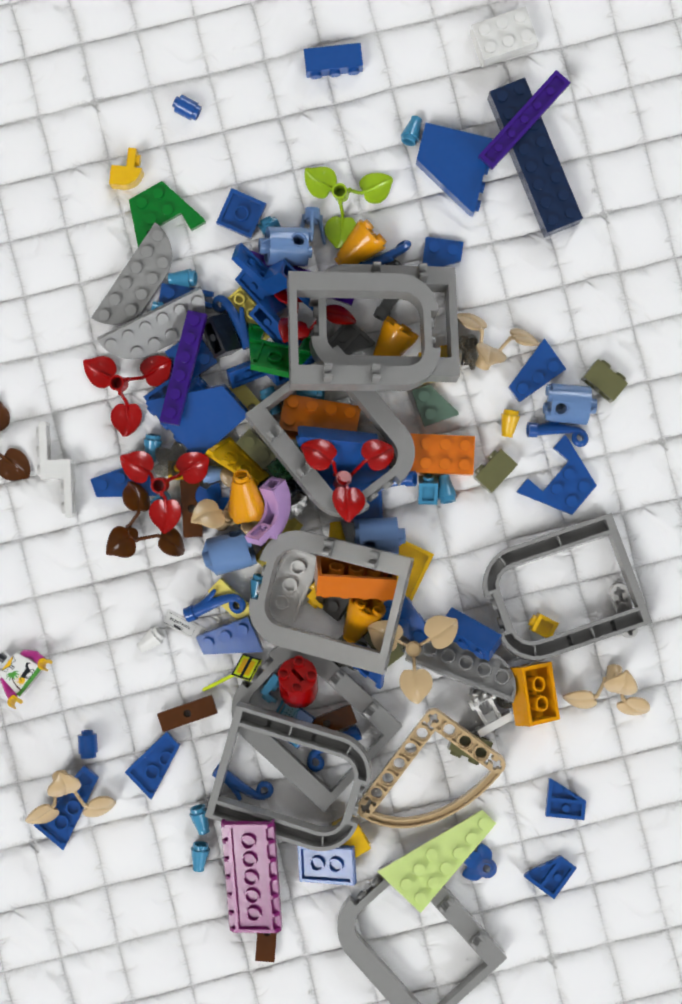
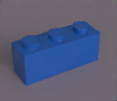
[304,43,363,79]
[446,607,502,661]

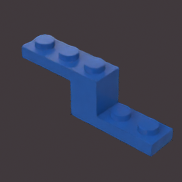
[231,243,313,311]
[235,270,302,346]
[226,355,315,389]

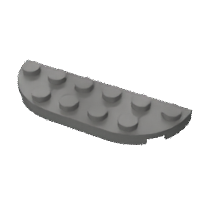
[91,223,172,325]
[97,286,205,359]
[405,641,516,703]

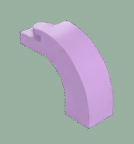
[245,476,291,546]

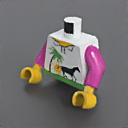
[0,650,52,709]

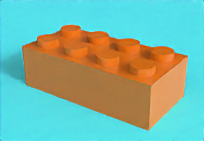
[279,394,361,440]
[410,433,475,476]
[314,556,397,601]

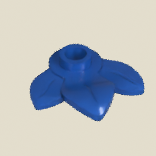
[195,483,229,510]
[462,843,497,881]

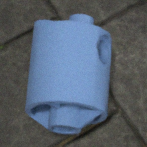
[258,226,312,267]
[543,383,597,425]
[354,517,406,554]
[202,529,257,576]

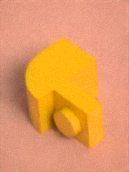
[109,147,144,190]

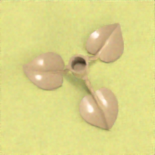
[457,313,540,370]
[191,467,271,542]
[368,615,458,704]
[562,664,650,716]
[25,770,116,824]

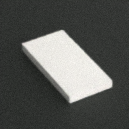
[269,550,317,627]

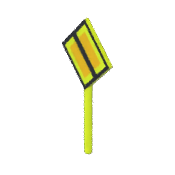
[202,654,262,692]

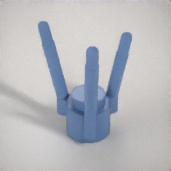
[300,207,326,245]

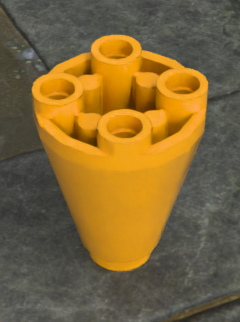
[334,219,387,265]
[373,316,419,356]
[228,469,265,524]
[343,598,386,643]

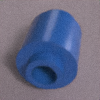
[172,95,202,121]
[77,730,98,759]

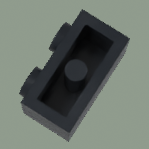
[203,313,242,359]

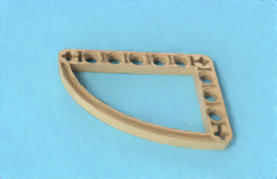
[357,708,506,828]

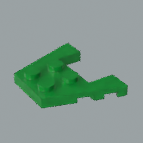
[129,181,206,247]
[249,323,312,378]

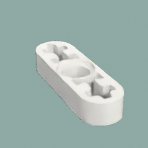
[609,583,638,638]

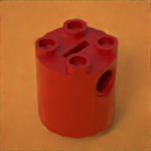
[278,655,318,708]

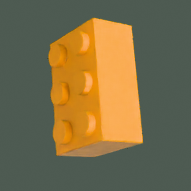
[510,661,560,727]

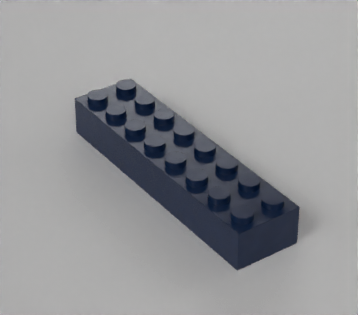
[487,77,583,238]

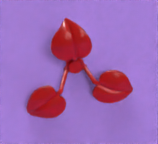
[274,288,356,345]
[83,355,172,437]
[300,439,394,523]
[120,451,210,534]

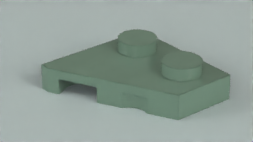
[411,384,459,427]

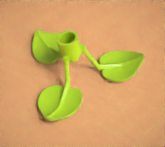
[304,167,393,249]

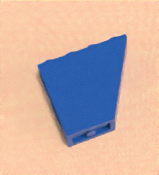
[416,123,493,217]
[145,384,249,454]
[296,426,391,491]

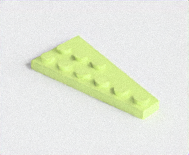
[376,810,497,913]

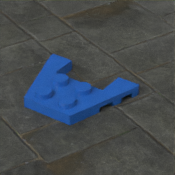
[516,435,597,515]

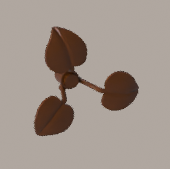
[0,401,31,481]
[106,481,185,558]

